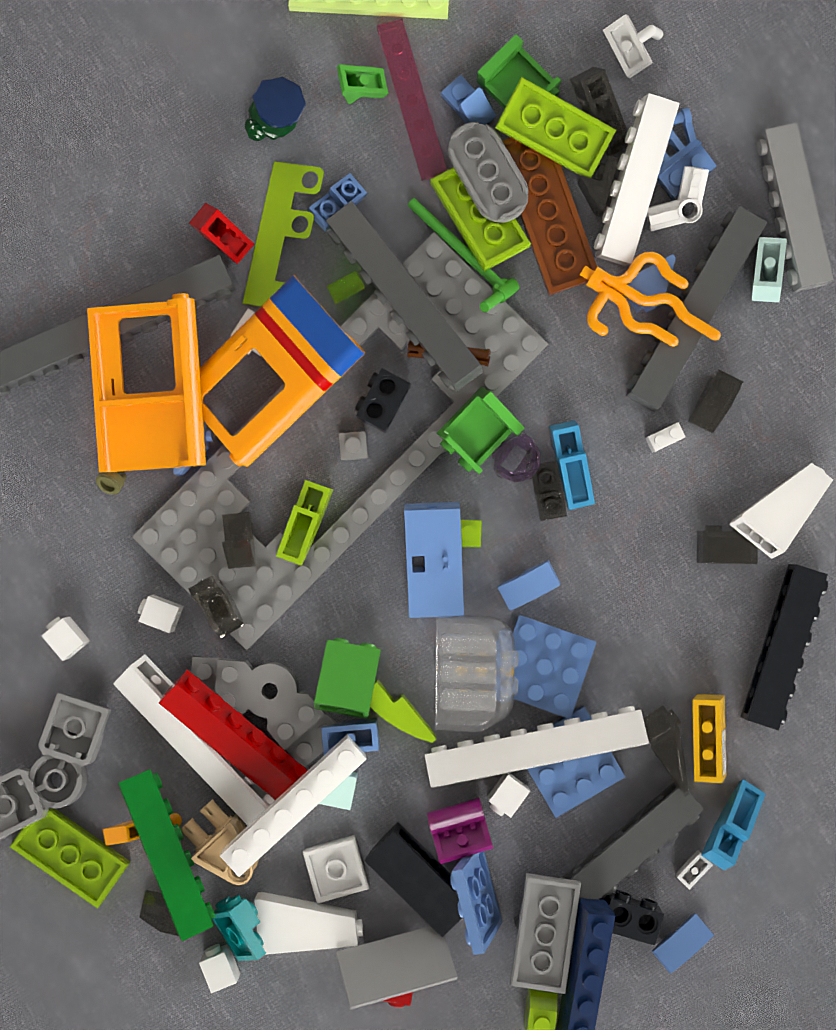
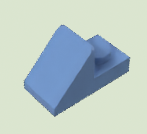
[441,75,496,126]

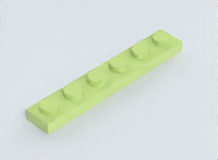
[288,0,449,19]

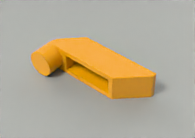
[103,813,182,846]

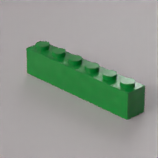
[118,769,215,941]

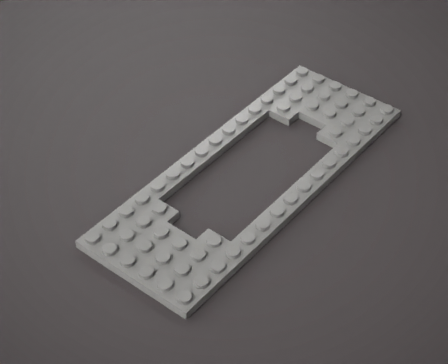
[132,232,549,650]

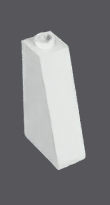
[729,463,833,559]
[254,892,363,955]

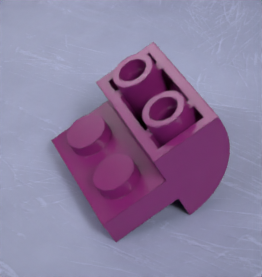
[427,797,493,864]

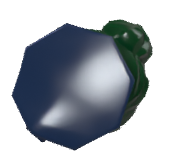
[245,77,306,141]

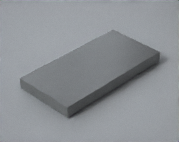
[510,873,581,994]
[336,926,457,1010]

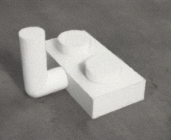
[603,14,663,78]

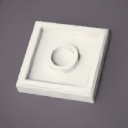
[302,835,370,904]

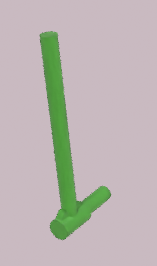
[407,198,519,312]

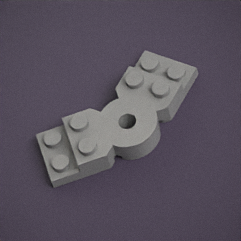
[191,656,337,767]
[0,693,111,839]

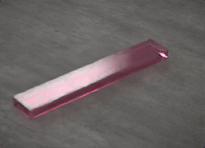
[377,19,447,181]

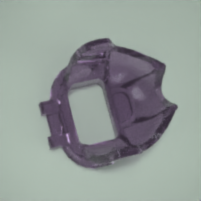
[491,433,541,482]

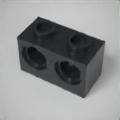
[355,368,411,433]
[605,890,664,946]

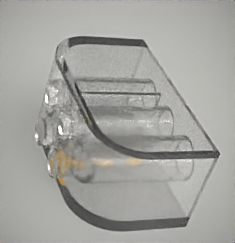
[435,615,519,732]

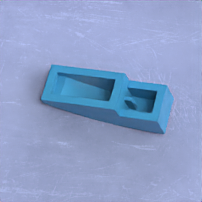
[549,420,595,510]
[701,779,765,870]

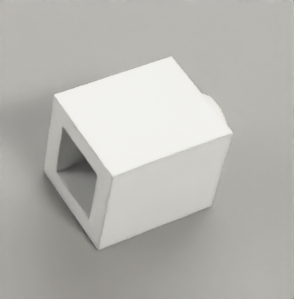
[138,595,184,633]
[42,617,90,661]
[487,773,530,818]
[199,944,241,993]

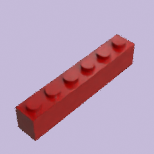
[159,670,308,800]

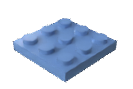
[493,615,597,719]
[527,706,625,818]
[450,851,503,955]

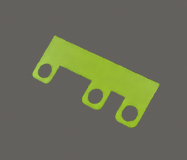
[243,161,324,306]

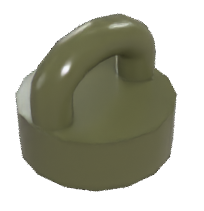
[96,471,127,495]

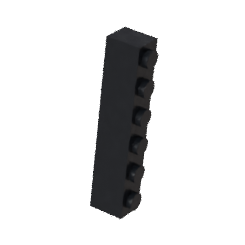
[740,564,828,731]

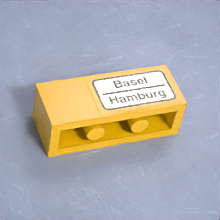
[693,694,726,783]

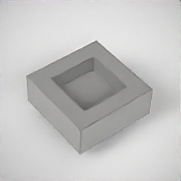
[339,431,368,461]

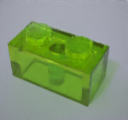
[326,270,364,304]

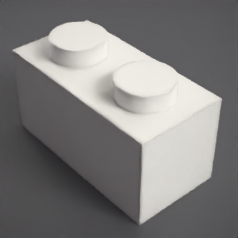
[645,422,685,453]
[675,850,713,890]

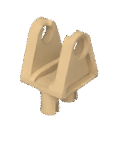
[181,799,259,885]

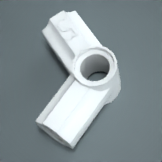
[646,166,709,231]

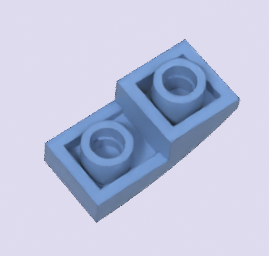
[308,173,367,232]
[497,560,561,610]
[652,913,714,973]

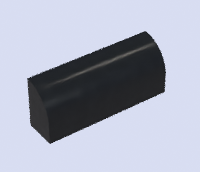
[364,822,462,937]

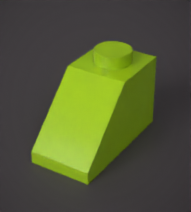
[524,988,557,1030]

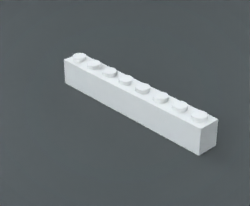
[113,655,275,826]
[425,706,649,788]

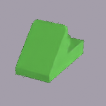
[337,64,388,104]

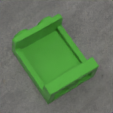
[476,34,561,109]
[436,387,525,474]
[314,638,381,719]

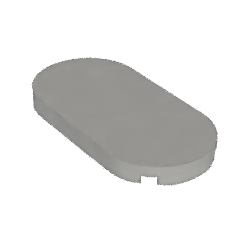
[448,122,528,223]

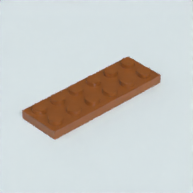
[503,138,597,296]

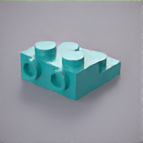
[212,894,266,961]

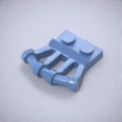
[657,107,717,200]

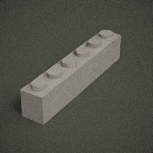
[757,122,834,292]

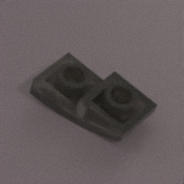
[529,460,567,521]

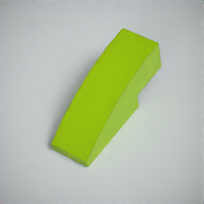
[276,480,333,566]
[370,679,437,743]

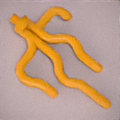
[580,252,721,347]

